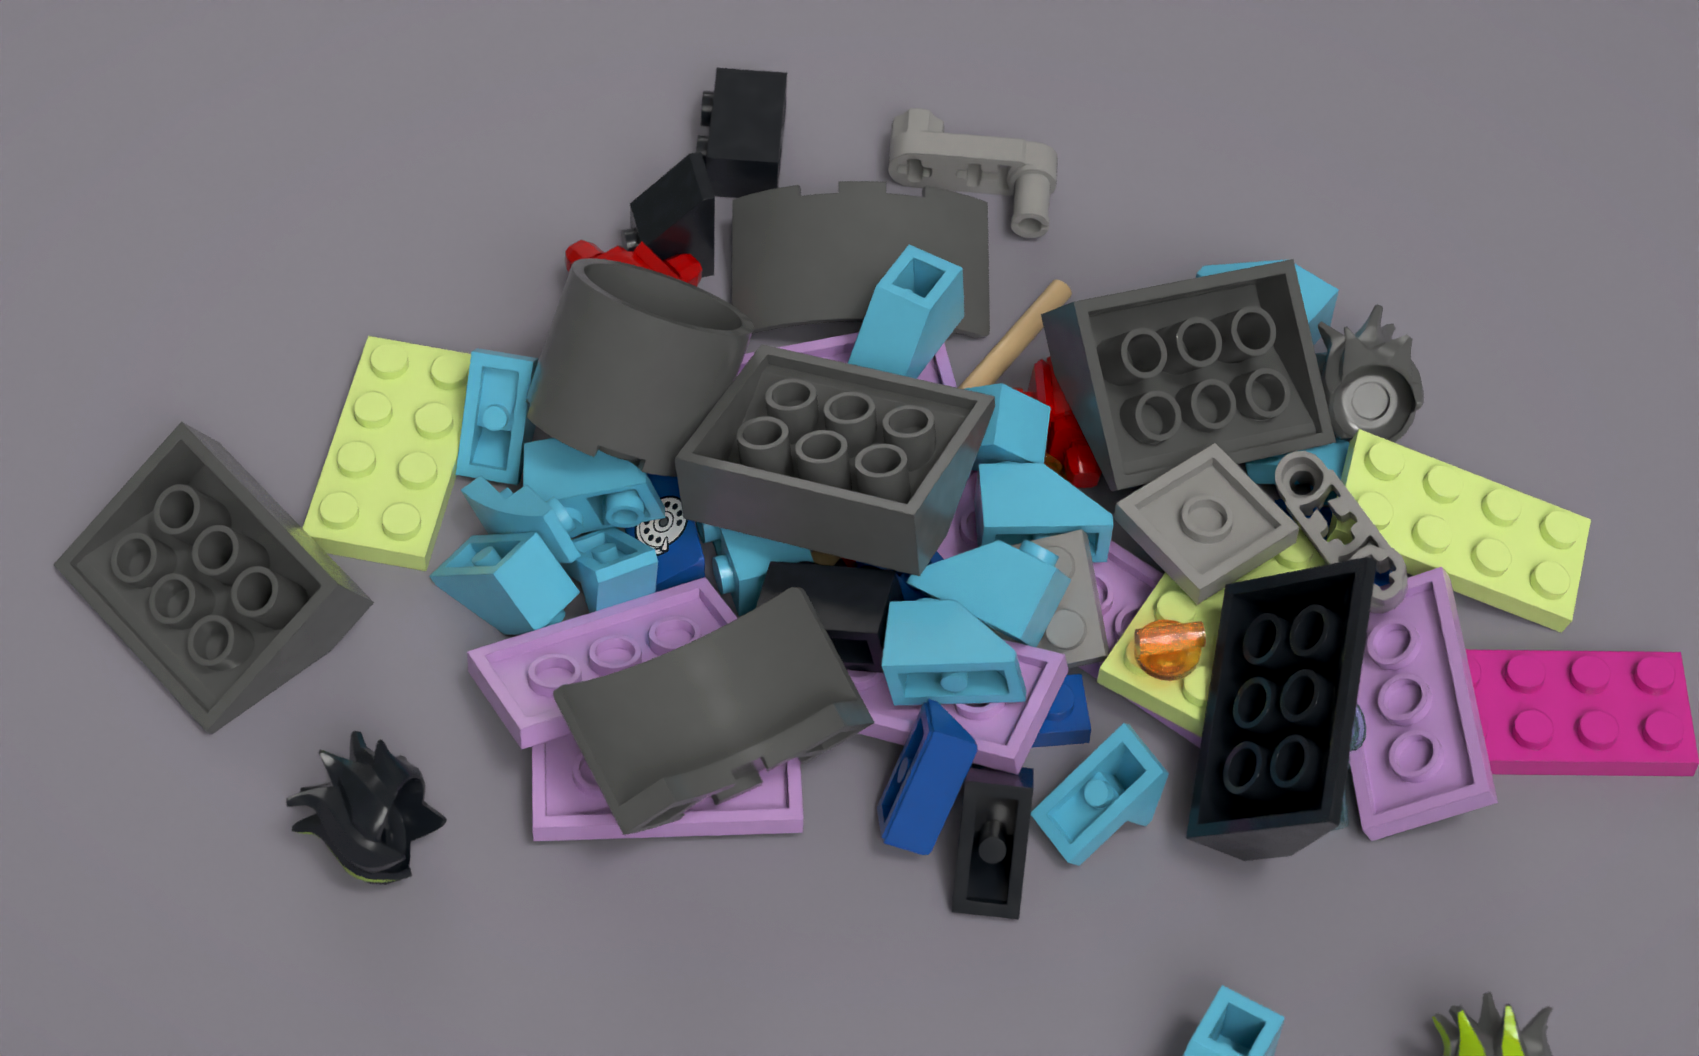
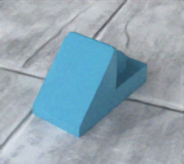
[456,348,538,485]
[560,527,658,613]
[1031,723,1169,866]

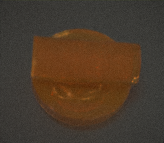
[1134,620,1206,681]

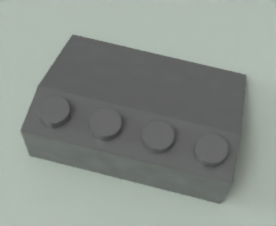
[1041,259,1336,492]
[675,344,995,576]
[53,421,374,734]

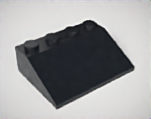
[1186,557,1377,861]

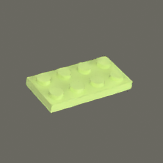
[303,336,471,571]
[1326,429,1591,633]
[1097,528,1327,738]

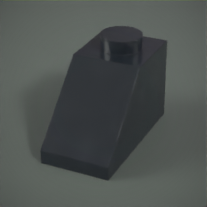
[621,152,715,277]
[951,763,1034,919]

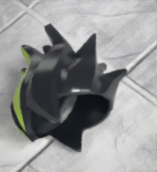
[286,731,447,885]

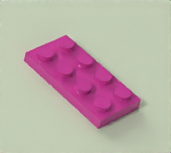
[1465,649,1699,776]

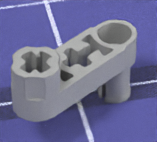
[888,108,1058,238]
[1275,451,1408,613]

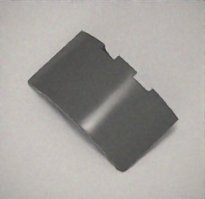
[732,181,990,339]
[553,587,875,835]

